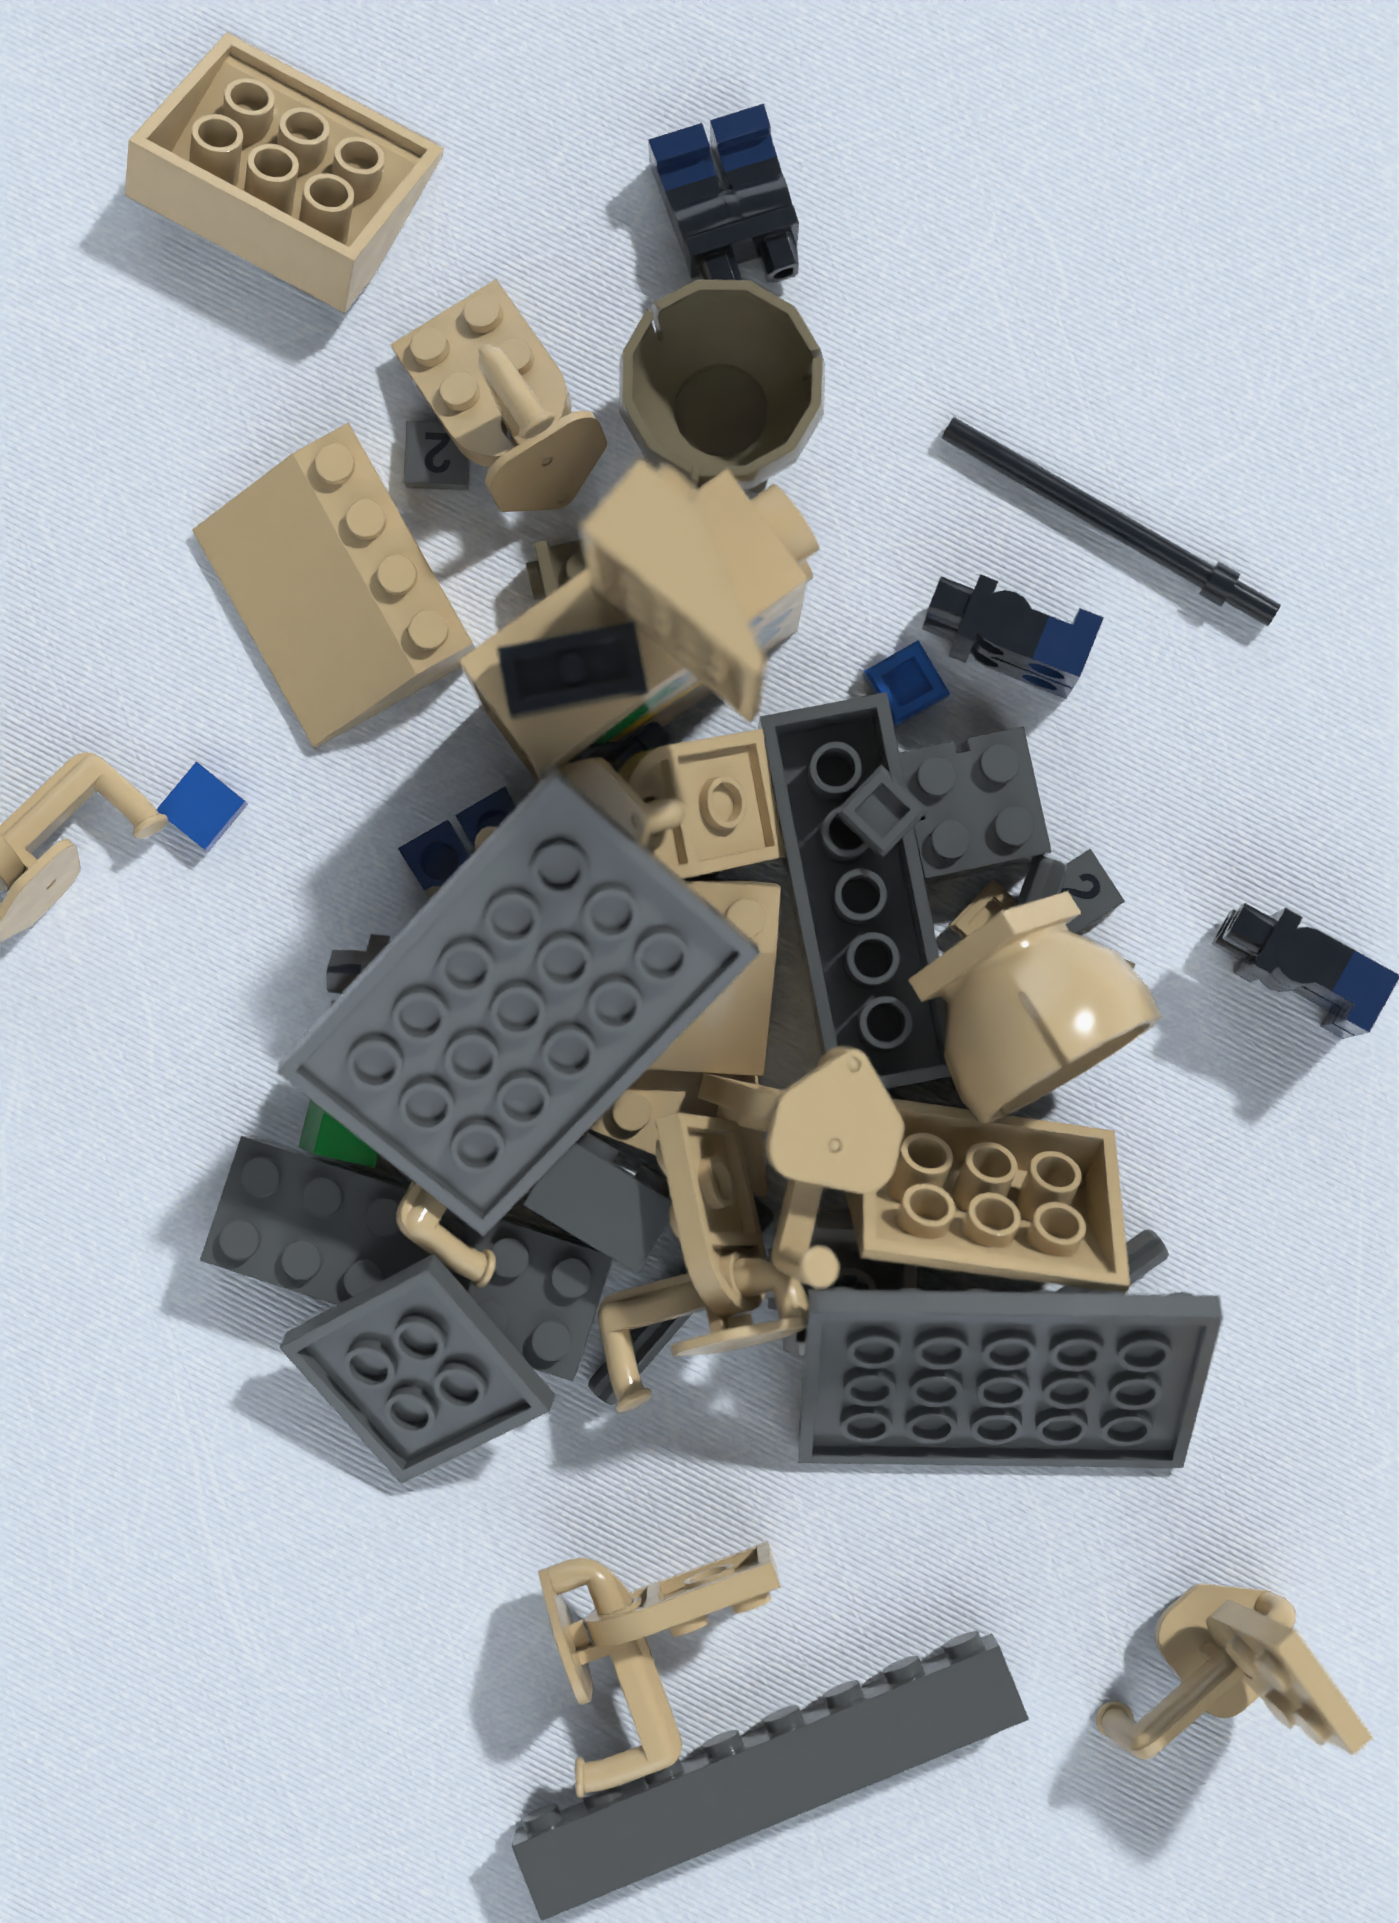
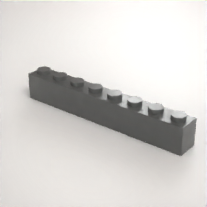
[512,1631,1029,1921]

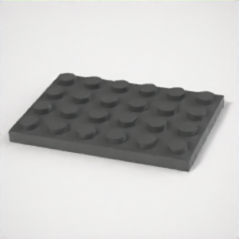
[277,768,760,1236]
[798,1287,1223,1468]

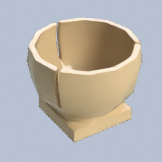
[908,891,1161,1124]

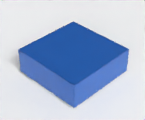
[863,640,950,729]
[156,761,249,852]

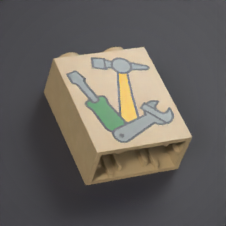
[458,469,819,784]

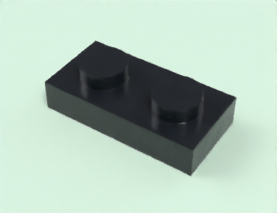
[497,621,648,720]

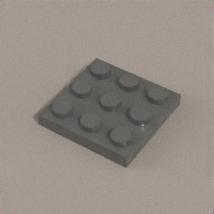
[279,1254,555,1484]

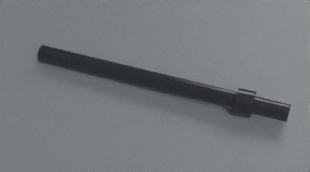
[941,417,1281,626]

